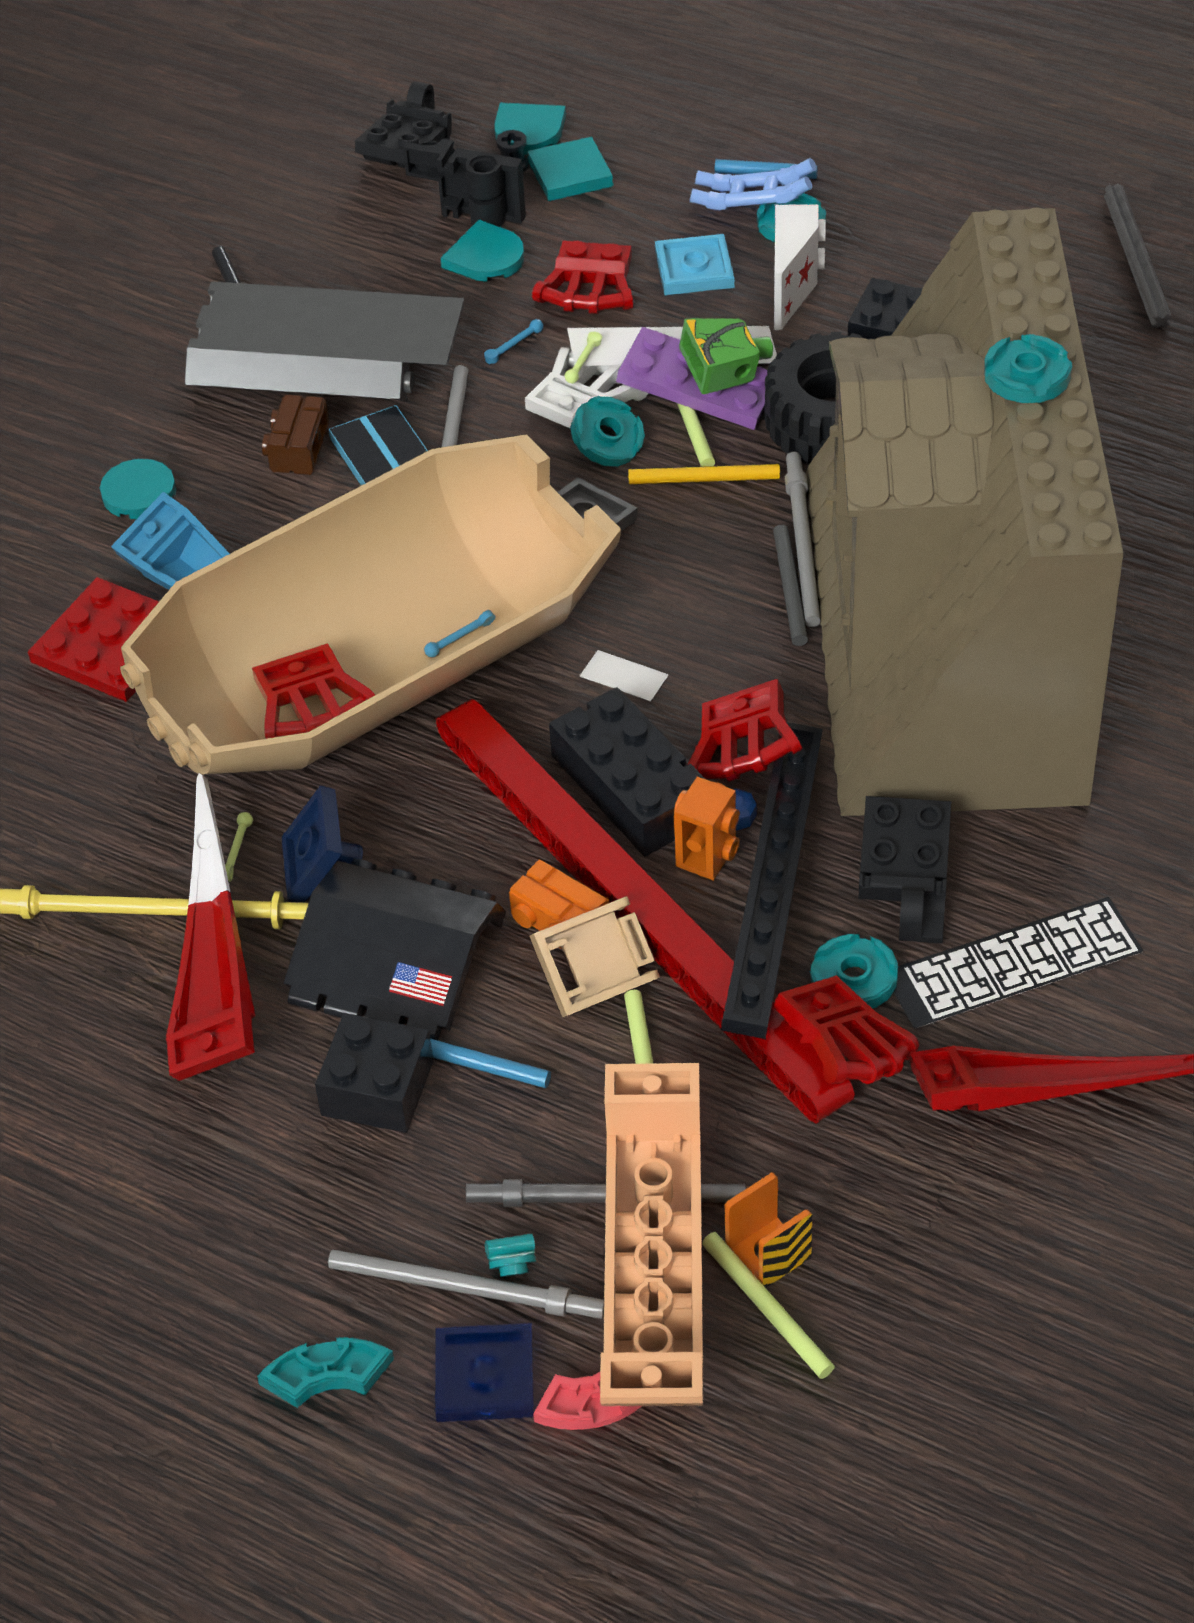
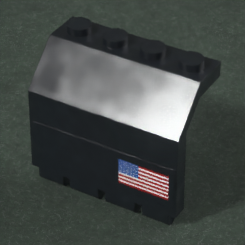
[283,858,506,1041]

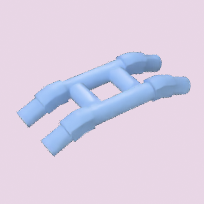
[689,158,817,210]

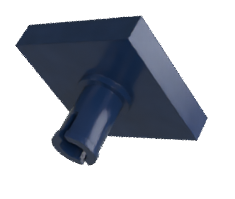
[282,785,363,903]

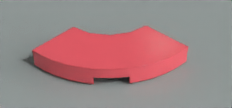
[533,1371,642,1430]

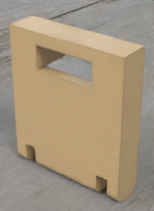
[529,896,660,1018]

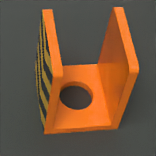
[725,1172,812,1288]

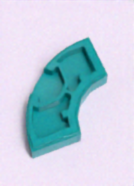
[257,1337,394,1408]

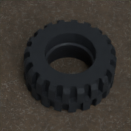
[765,332,872,464]

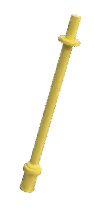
[0,885,309,930]

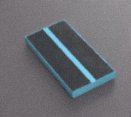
[329,405,428,486]

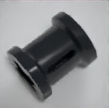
[496,130,528,172]

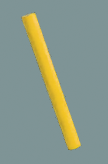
[628,464,780,484]

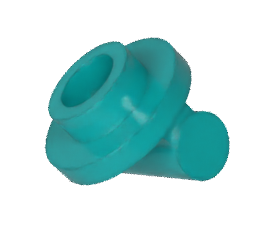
[485,1233,536,1277]

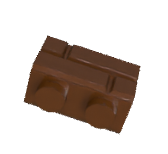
[262,394,329,475]

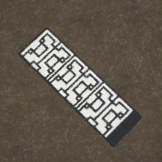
[894,897,1143,1028]

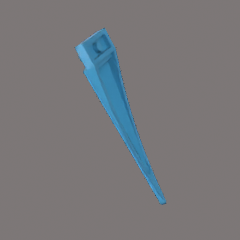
[111,492,230,590]

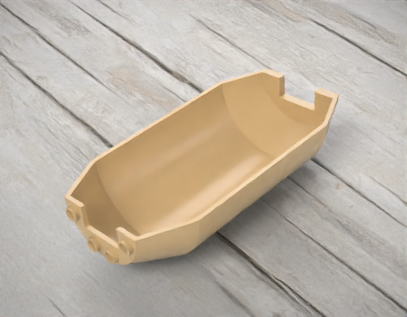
[120,434,621,775]

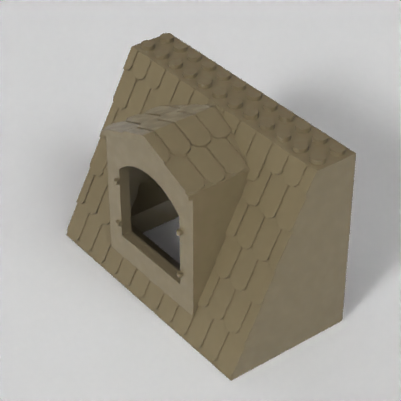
[806,208,1123,816]

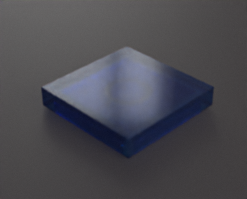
[435,1323,534,1422]

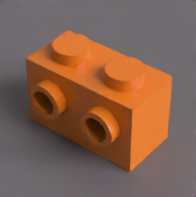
[674,776,740,881]

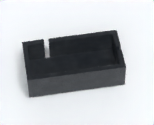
[549,687,705,857]

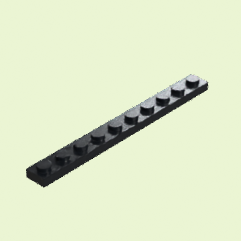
[721,722,823,1039]

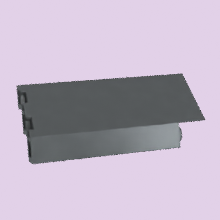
[185,281,464,402]

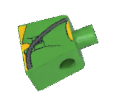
[679,318,773,394]

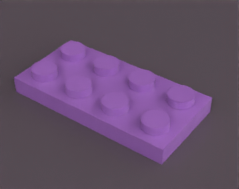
[616,327,767,430]

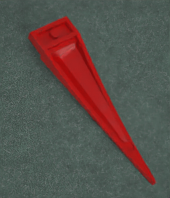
[910,1046,1194,1111]

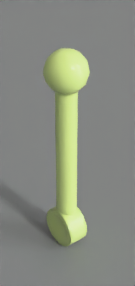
[564,331,602,384]
[225,812,253,882]

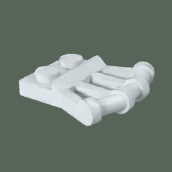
[525,347,648,428]

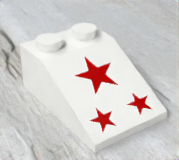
[774,205,825,330]

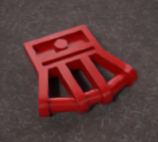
[532,241,633,314]
[252,643,375,739]
[688,679,803,782]
[772,975,919,1084]

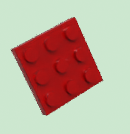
[28,577,159,702]

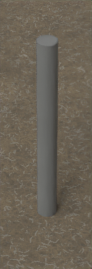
[773,525,808,646]

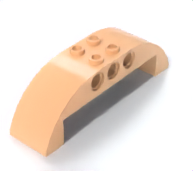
[600,1063,703,1406]

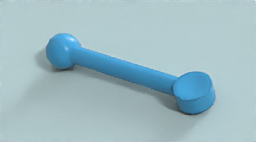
[484,319,544,364]
[424,610,496,658]

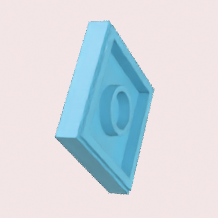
[655,234,735,295]

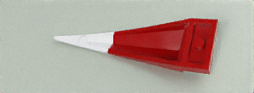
[166,773,255,1081]

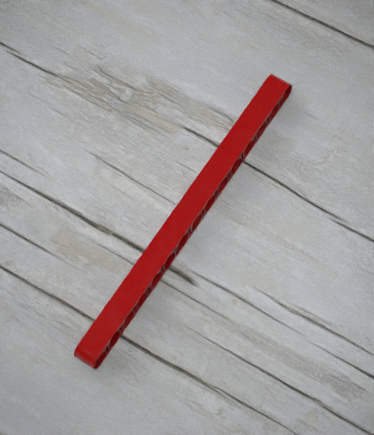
[436,699,855,1123]

